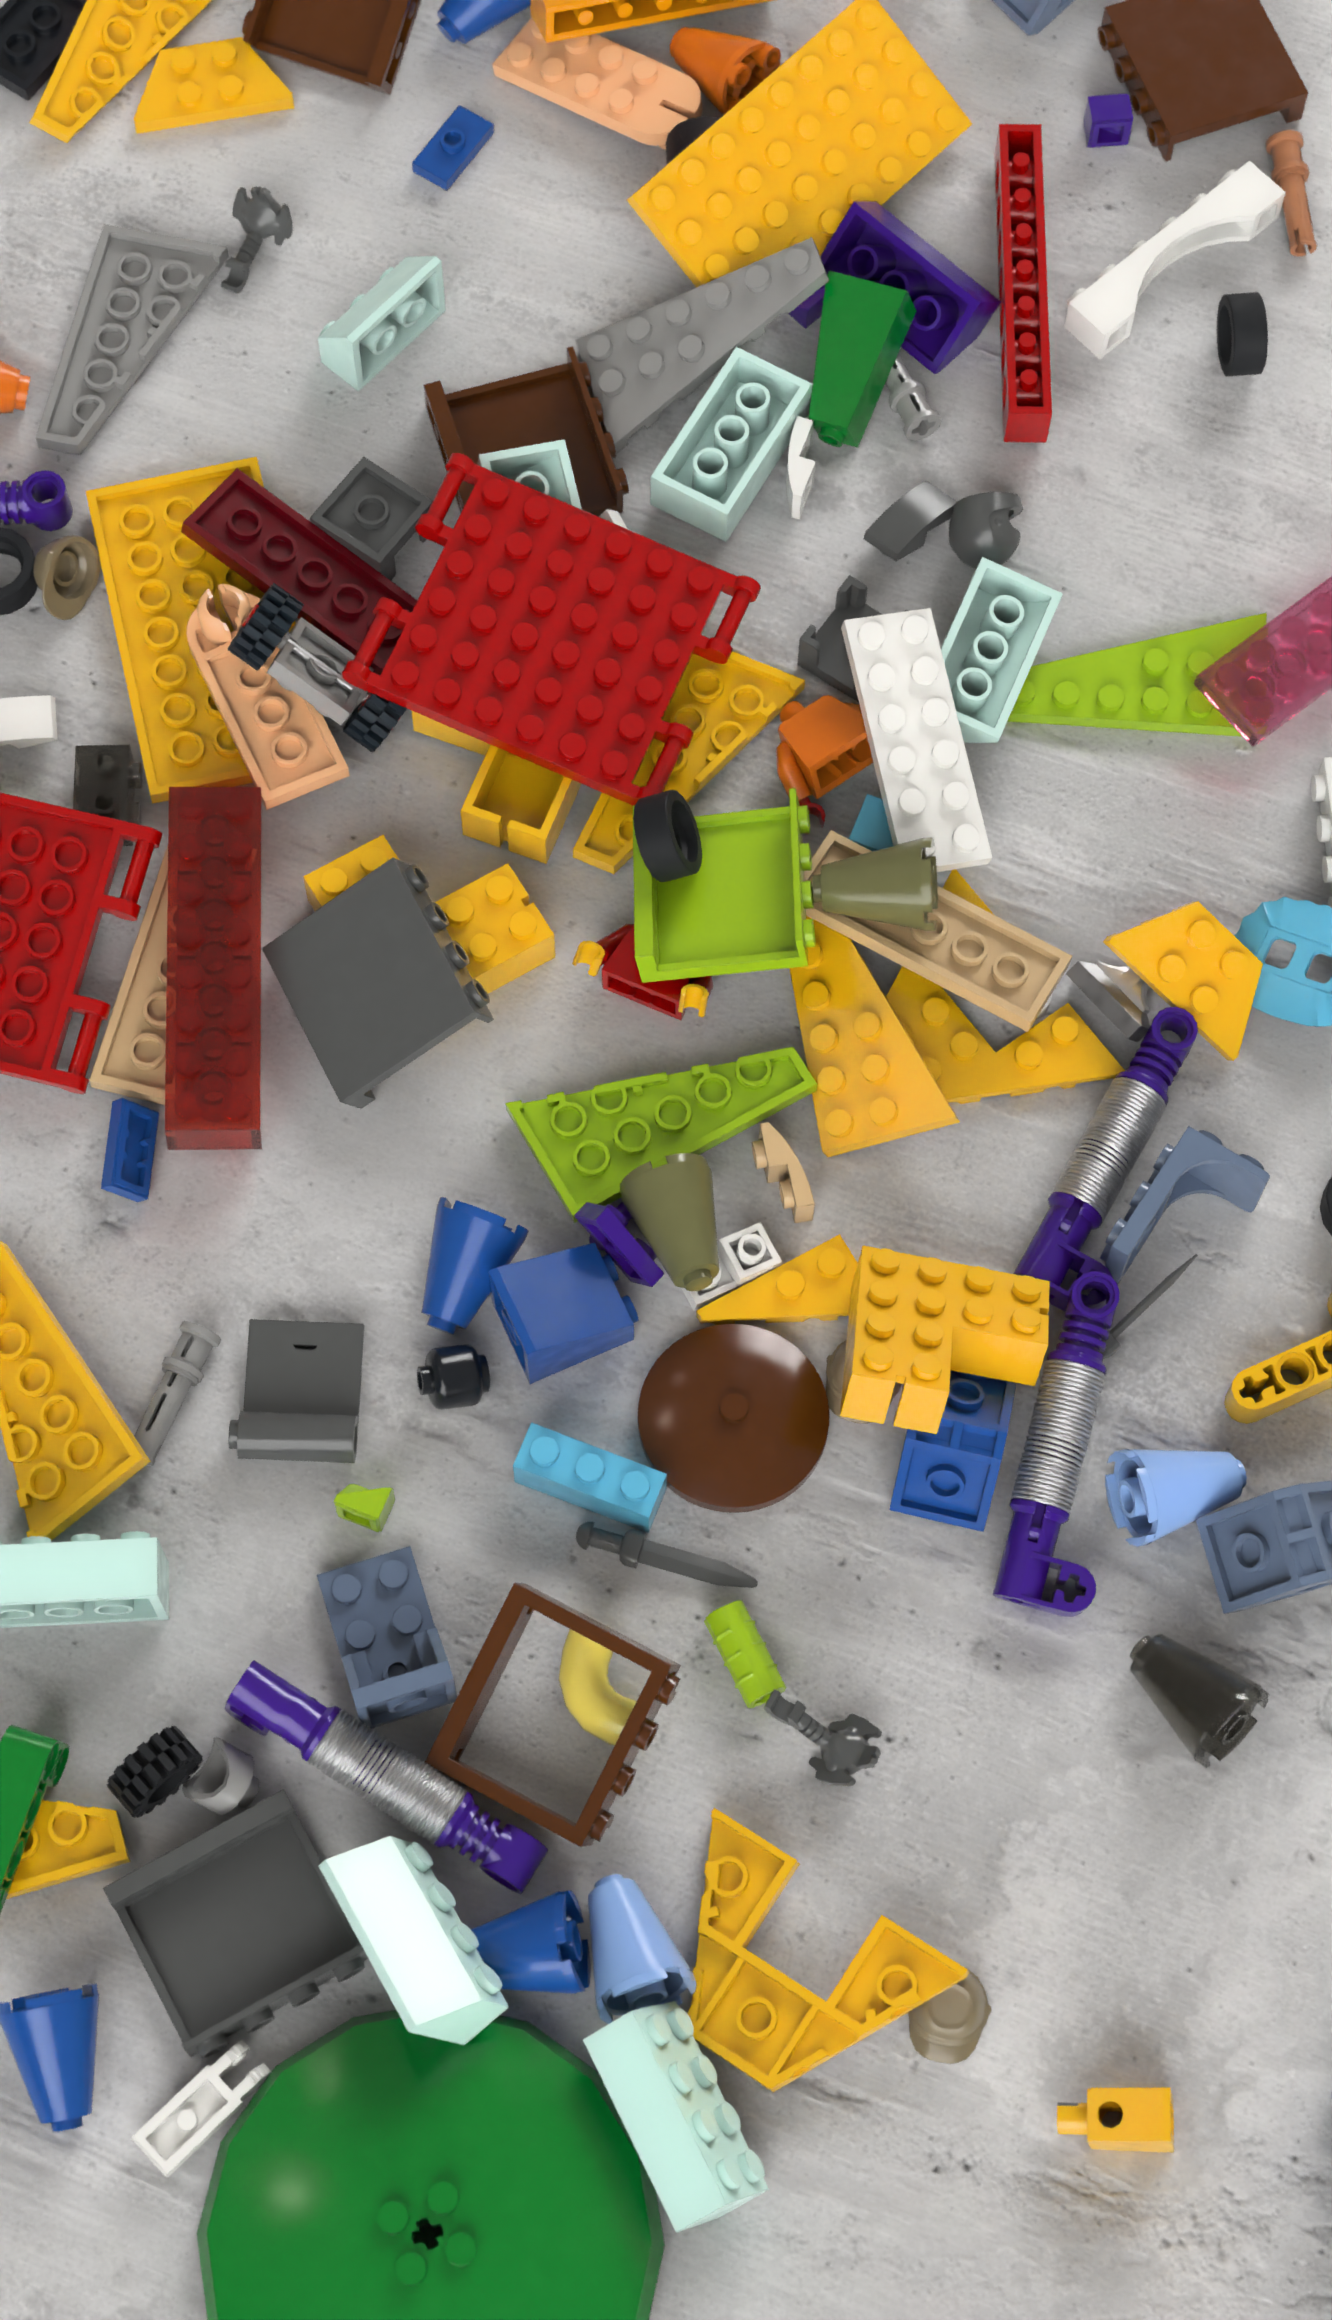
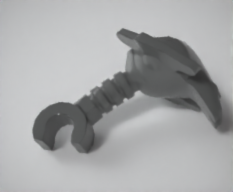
[221,186,293,294]
[763,1689,882,1786]

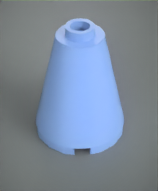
[1105,1449,1247,1547]
[588,1874,696,2024]

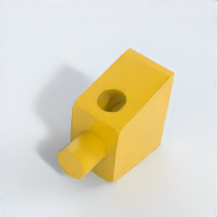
[1057,2087,1174,2152]

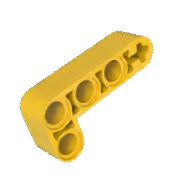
[1224,1292,1332,1424]

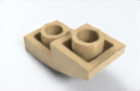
[752,1122,815,1223]

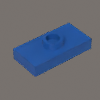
[412,105,494,191]
[101,1098,159,1202]

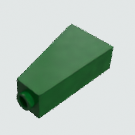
[809,271,916,448]

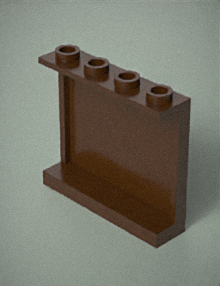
[242,0,421,95]
[1098,0,1308,162]
[424,346,629,517]

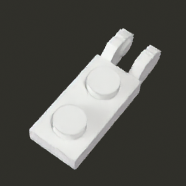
[131,2040,272,2178]

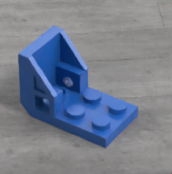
[889,1371,1017,1532]

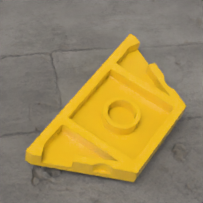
[134,37,294,134]
[1103,901,1263,1061]

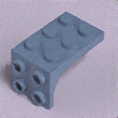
[1100,1126,1270,1285]

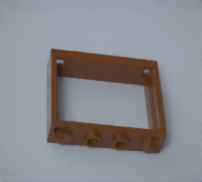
[424,1582,681,1847]

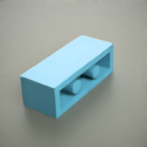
[513,1422,667,1533]

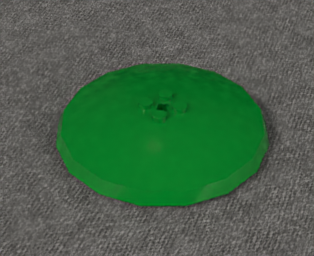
[197,2010,665,2320]

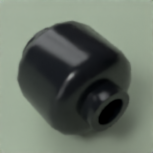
[417,1344,490,1410]

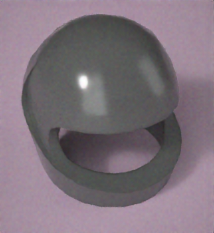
[949,492,1024,569]

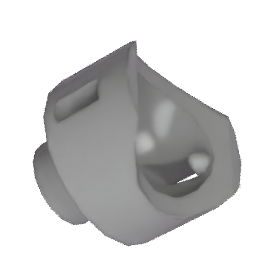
[182,1737,260,1815]

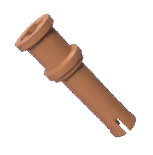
[1265,130,1317,257]

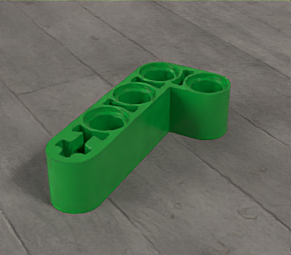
[0,1725,70,1914]

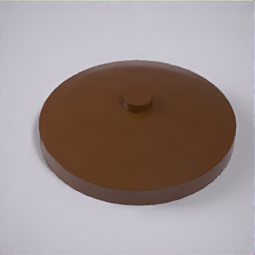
[638,1324,829,1513]

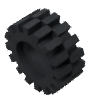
[107,1726,203,1818]

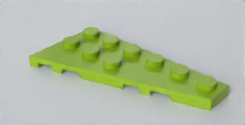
[1007,612,1267,738]
[505,1047,817,1223]

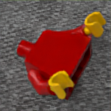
[572,924,714,1021]

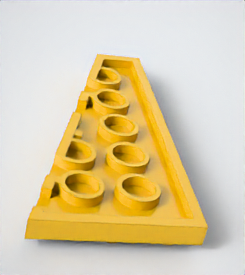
[29,0,213,143]
[573,651,805,874]
[790,915,960,1157]
[0,1241,151,1541]

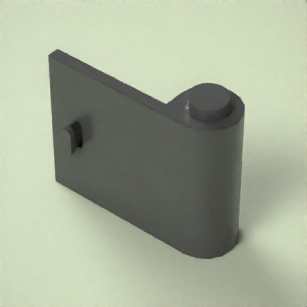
[228,1319,365,1463]

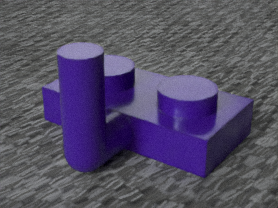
[574,1202,664,1287]

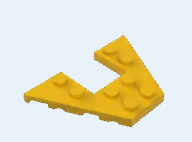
[886,869,1125,1104]
[688,1808,969,2092]

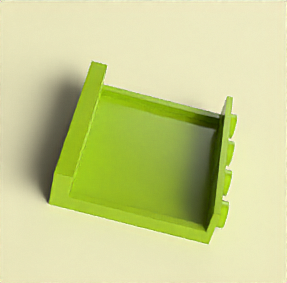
[633,788,816,983]

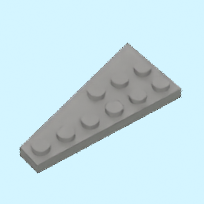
[36,224,229,455]
[575,237,829,453]

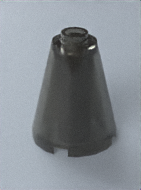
[1130,1634,1269,1768]

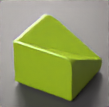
[334,1484,395,1532]

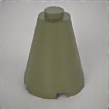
[812,837,938,931]
[620,1153,719,1291]

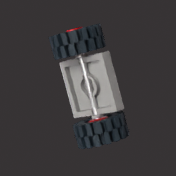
[227,583,407,752]

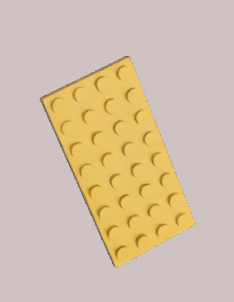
[627,0,972,287]
[85,456,296,804]

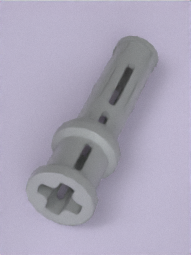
[885,353,941,441]
[134,1321,221,1466]

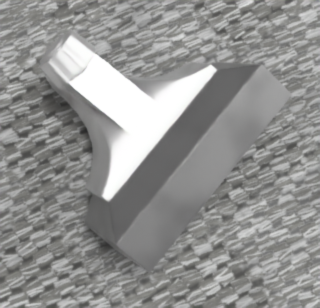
[1065,961,1150,1043]

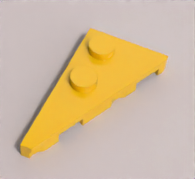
[696,1234,858,1325]

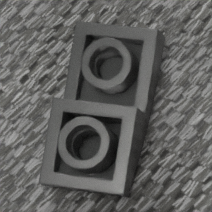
[864,481,957,561]

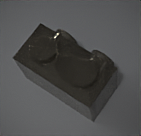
[73,745,143,846]

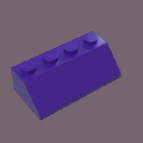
[821,201,1001,374]

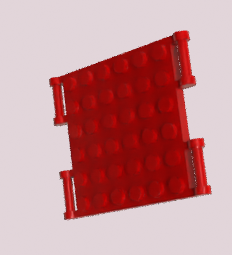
[341,453,761,806]
[0,792,163,1094]

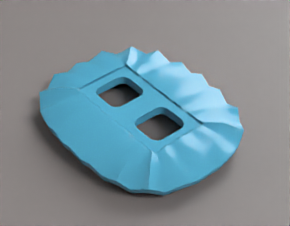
[1235,897,1332,1027]

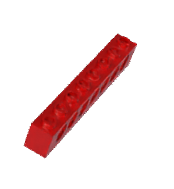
[994,124,1052,443]

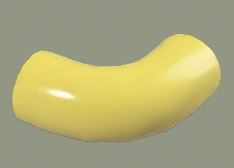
[559,1629,637,1746]

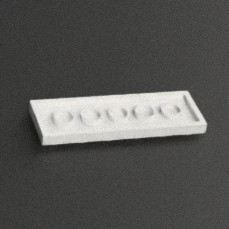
[841,608,992,872]

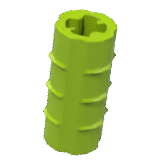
[704,1600,787,1708]

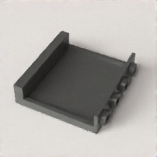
[262,858,494,1109]
[103,1789,368,2058]

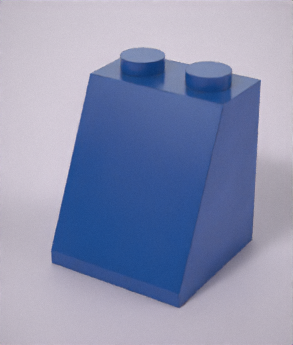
[488,1243,639,1384]

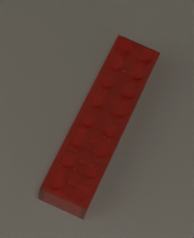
[165,787,263,1150]

